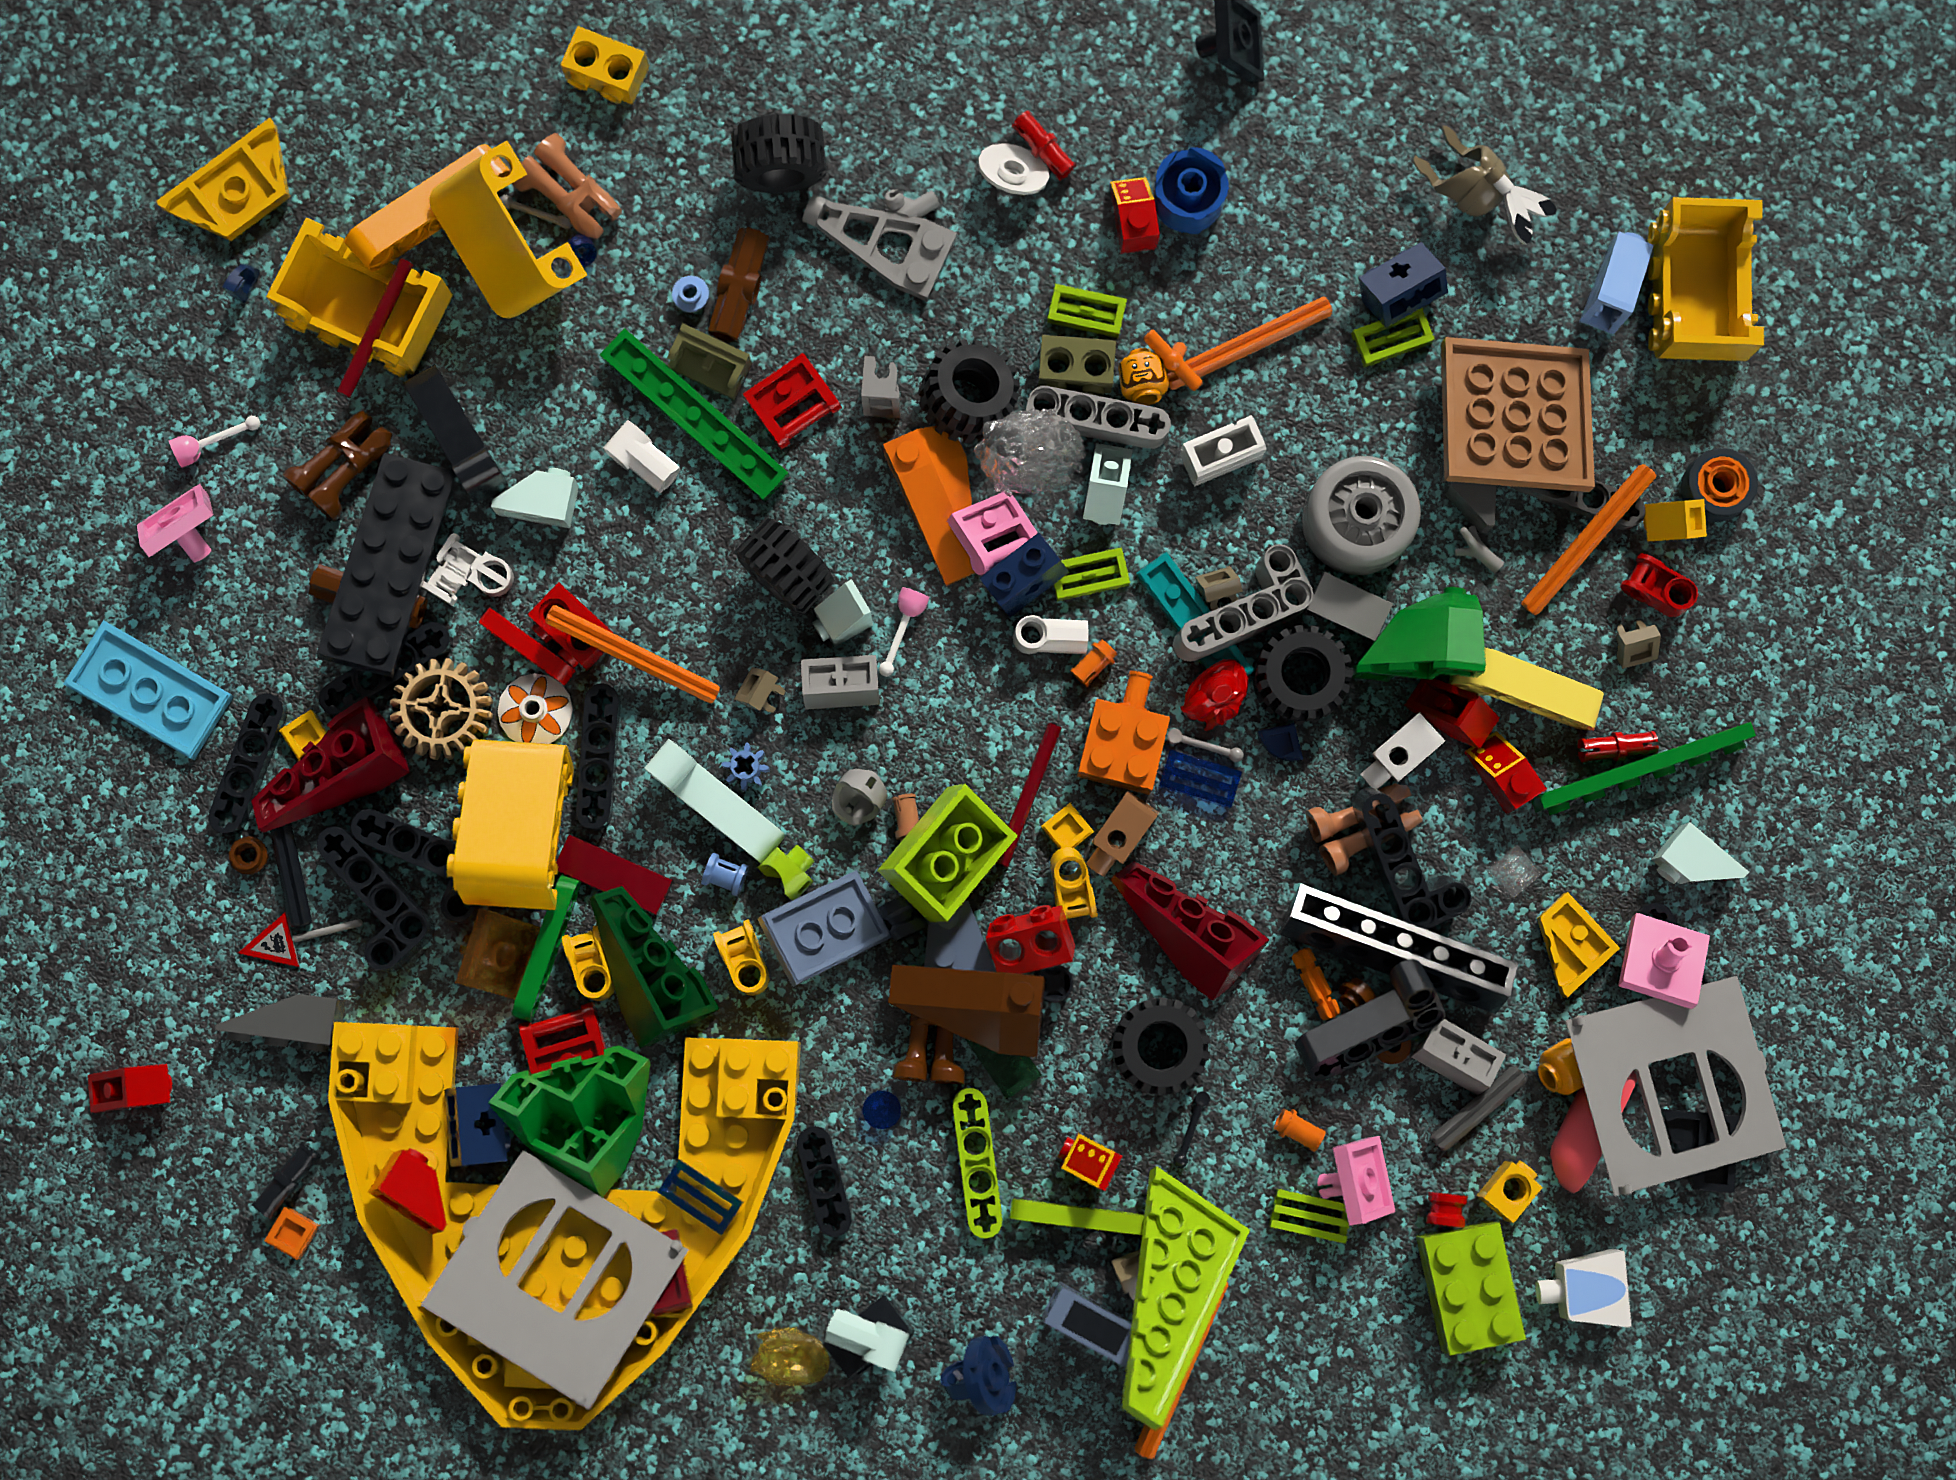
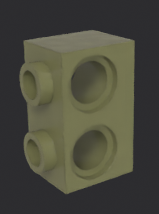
[1038,335,1116,397]

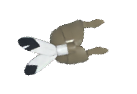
[1413,125,1557,244]

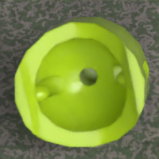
[757,844,815,901]

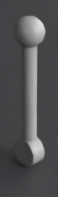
[500,195,571,229]
[1167,729,1244,762]

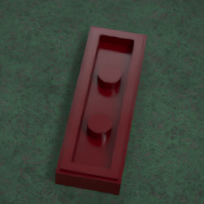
[556,835,673,915]

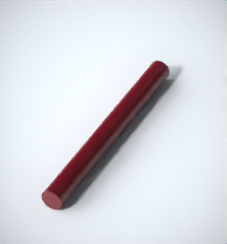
[337,259,414,398]
[996,723,1062,868]

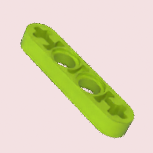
[953,1088,1002,1239]
[1009,1199,1145,1235]

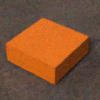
[264,1206,320,1260]

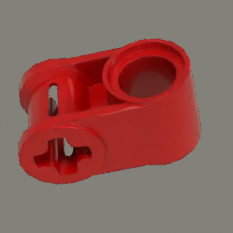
[1620,553,1698,617]

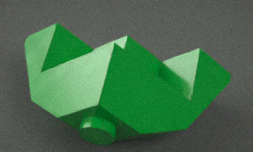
[1352,587,1486,682]
[488,1045,650,1198]

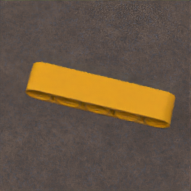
[344,144,511,272]

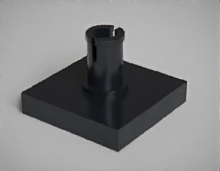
[1195,0,1265,84]

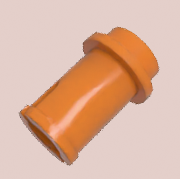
[1070,639,1118,687]
[1274,1109,1326,1152]

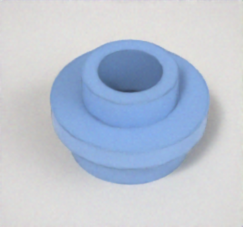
[672,276,709,313]

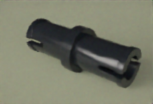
[251,1142,321,1219]

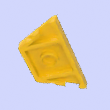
[156,118,290,241]

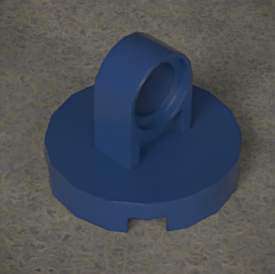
[940,1336,1017,1416]

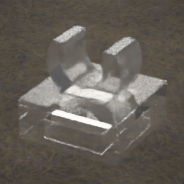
[1486,845,1542,899]

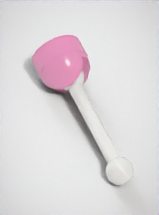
[169,416,260,468]
[879,587,930,676]

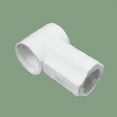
[603,420,680,493]
[1013,615,1089,654]

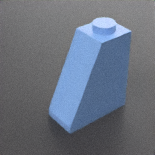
[1580,231,1654,335]

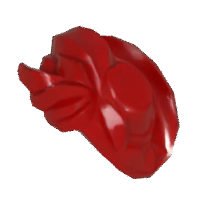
[1180,659,1248,731]

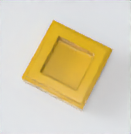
[279,709,327,761]
[1041,803,1094,849]

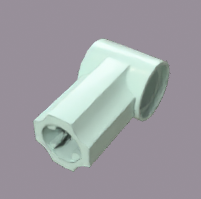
[825,1309,910,1372]

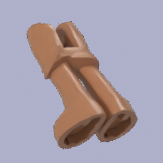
[512,133,622,240]
[1305,783,1423,876]

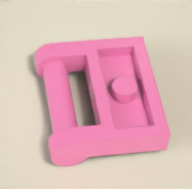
[947,490,1038,576]

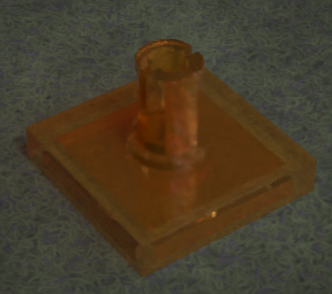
[455,908,541,999]

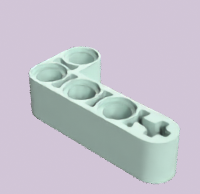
[644,739,786,863]

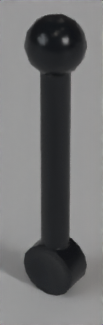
[1173,1091,1210,1168]

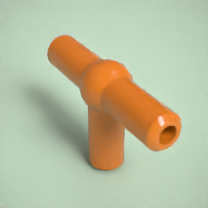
[1143,330,1203,391]

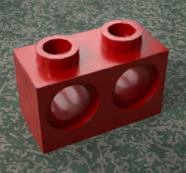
[527,582,614,671]
[986,905,1076,974]

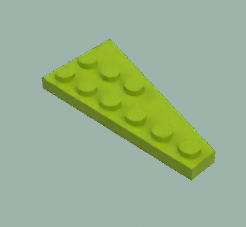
[1122,1166,1250,1430]

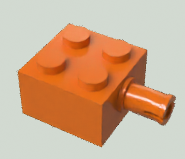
[1077,671,1170,795]

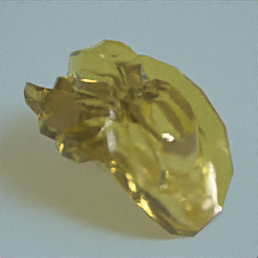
[751,1327,830,1386]

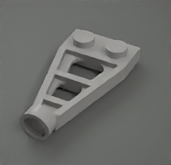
[802,194,957,302]

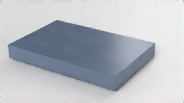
[757,870,891,987]

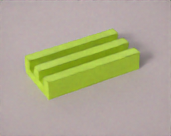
[1047,284,1127,338]
[1351,308,1435,367]
[1053,547,1130,601]
[1269,1188,1349,1244]

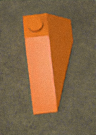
[883,426,975,586]

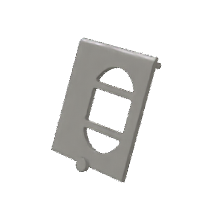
[1565,976,1787,1196]
[421,1150,689,1409]

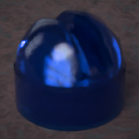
[567,234,597,267]

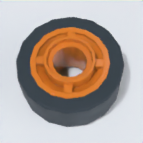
[1681,448,1758,522]

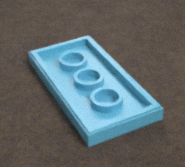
[63,620,234,760]

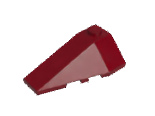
[251,696,409,833]
[1111,861,1269,1001]

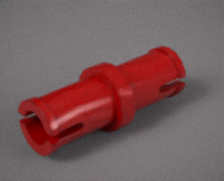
[1012,110,1077,181]
[1577,731,1659,763]

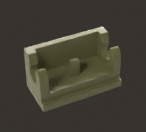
[667,323,752,400]

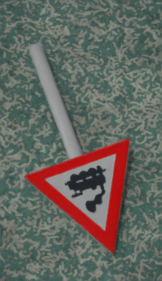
[238,912,363,967]

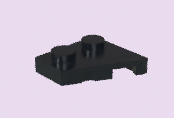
[1661,1109,1739,1193]

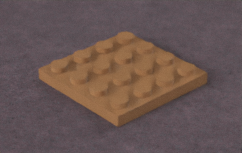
[1441,337,1595,492]

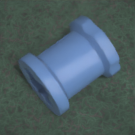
[701,853,749,897]

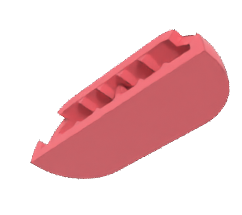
[1550,1070,1637,1193]

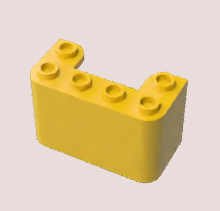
[1648,197,1764,361]
[266,217,453,378]
[447,739,574,910]

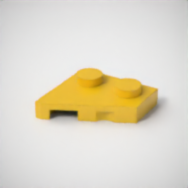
[1537,892,1620,998]

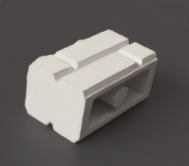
[1180,415,1267,486]

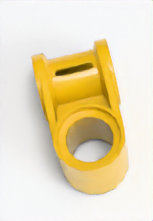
[1050,847,1098,919]
[713,919,770,996]
[562,925,615,1001]

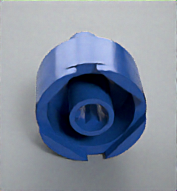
[1152,147,1229,234]

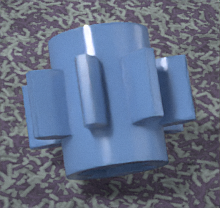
[722,743,770,791]

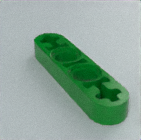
[512,875,581,1022]

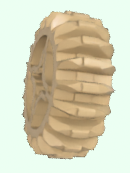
[390,658,493,760]

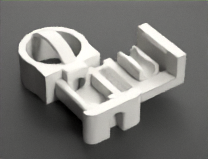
[422,533,514,606]

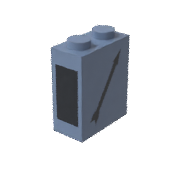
[1042,1281,1132,1368]

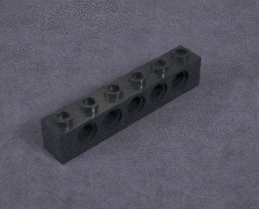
[1280,884,1518,1014]

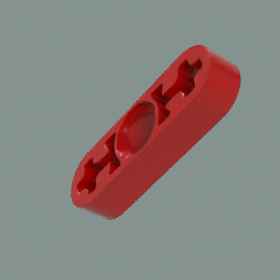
[478,607,576,686]

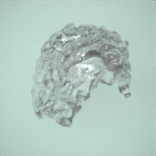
[974,408,1086,497]

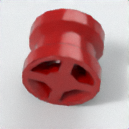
[1426,1192,1468,1227]

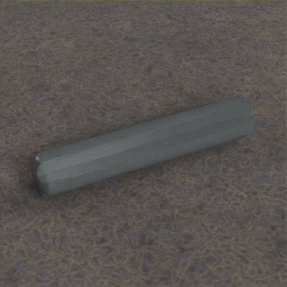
[1431,1066,1527,1151]

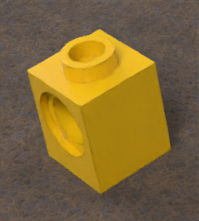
[1643,499,1707,542]
[1476,1160,1543,1223]

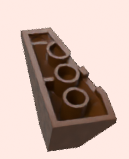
[888,965,1045,1058]

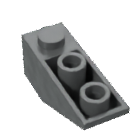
[215,994,346,1052]

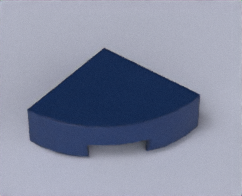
[222,264,260,303]
[1257,723,1303,762]

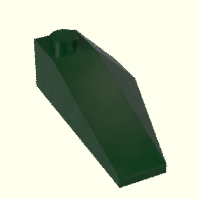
[590,886,719,1049]

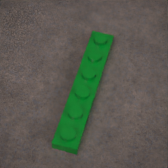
[599,328,789,503]
[1531,722,1756,816]

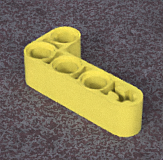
[1448,648,1604,731]

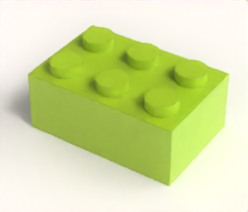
[877,784,1017,922]
[1416,1220,1526,1356]

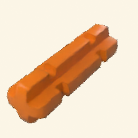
[1292,947,1341,1020]

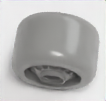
[1302,456,1421,576]

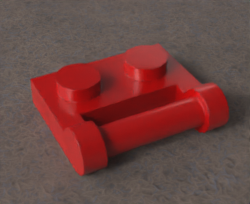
[743,353,842,450]
[519,1001,606,1074]

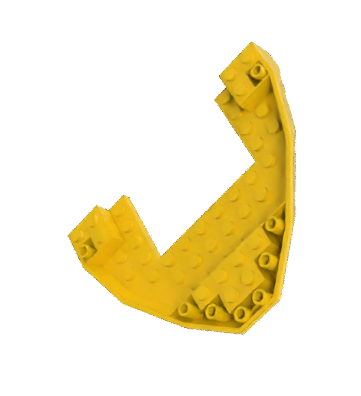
[328,1022,801,1430]

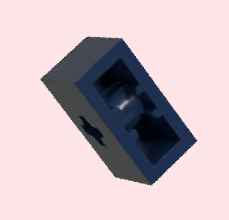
[1358,242,1448,328]
[979,532,1069,618]
[444,1083,511,1167]

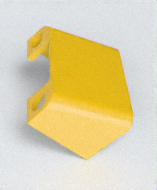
[429,141,587,318]

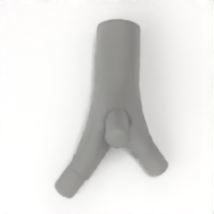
[1455,526,1504,574]

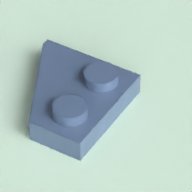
[924,901,996,972]

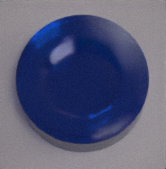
[863,1091,901,1129]

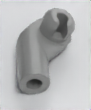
[884,190,940,218]

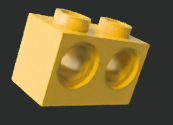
[560,26,649,105]

